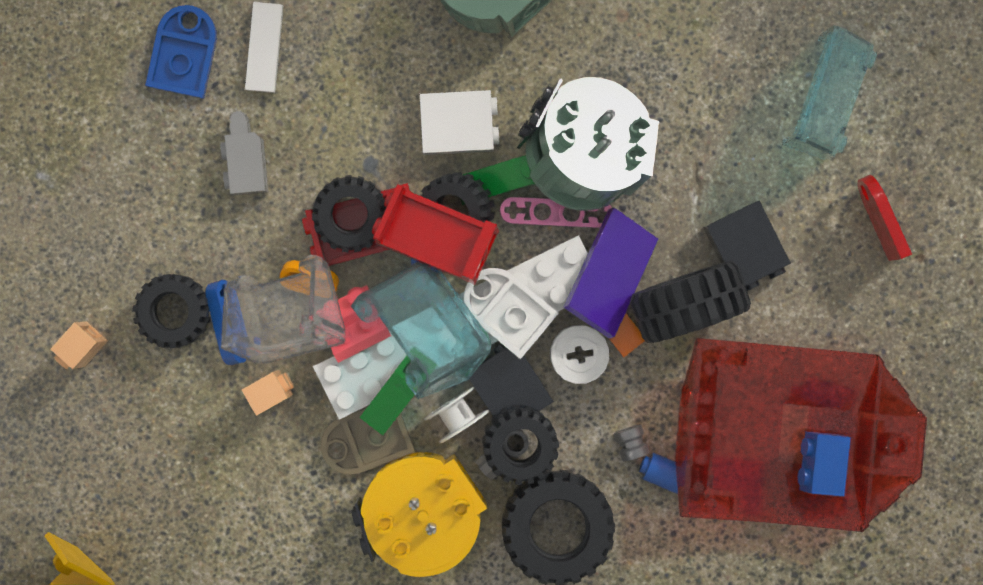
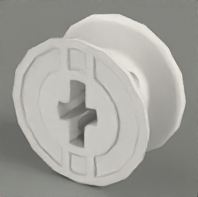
[550,325,609,384]
[424,387,489,443]

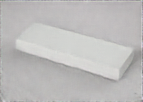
[245,2,284,93]

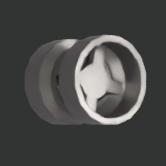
[613,425,650,462]

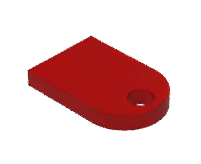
[857,174,912,261]

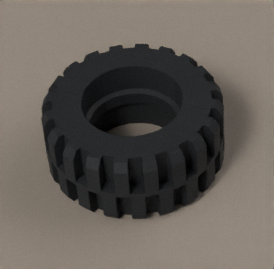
[630,261,751,343]
[502,470,615,585]

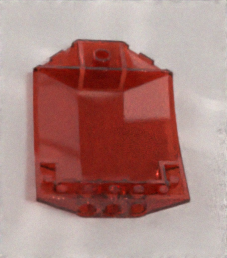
[675,338,927,533]

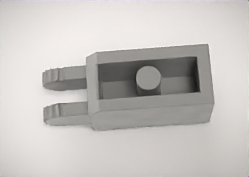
[220,110,269,195]

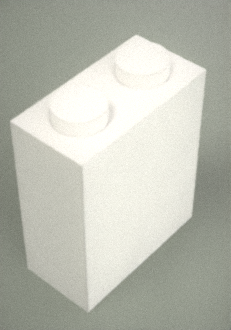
[420,90,499,155]

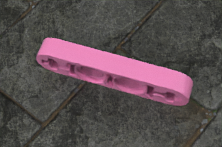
[500,197,612,228]

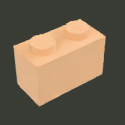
[50,321,108,369]
[242,370,294,416]

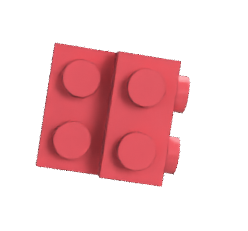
[315,285,391,363]

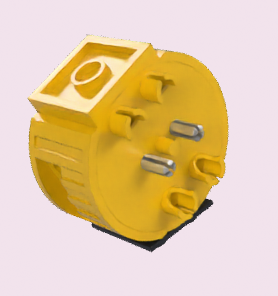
[351,452,487,577]

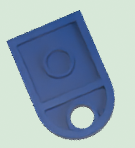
[145,5,217,99]

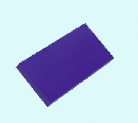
[563,207,658,339]

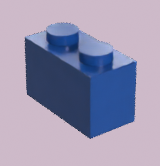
[798,431,851,497]

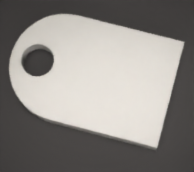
[464,268,559,359]

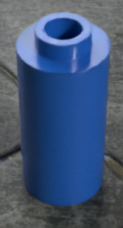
[639,452,707,502]

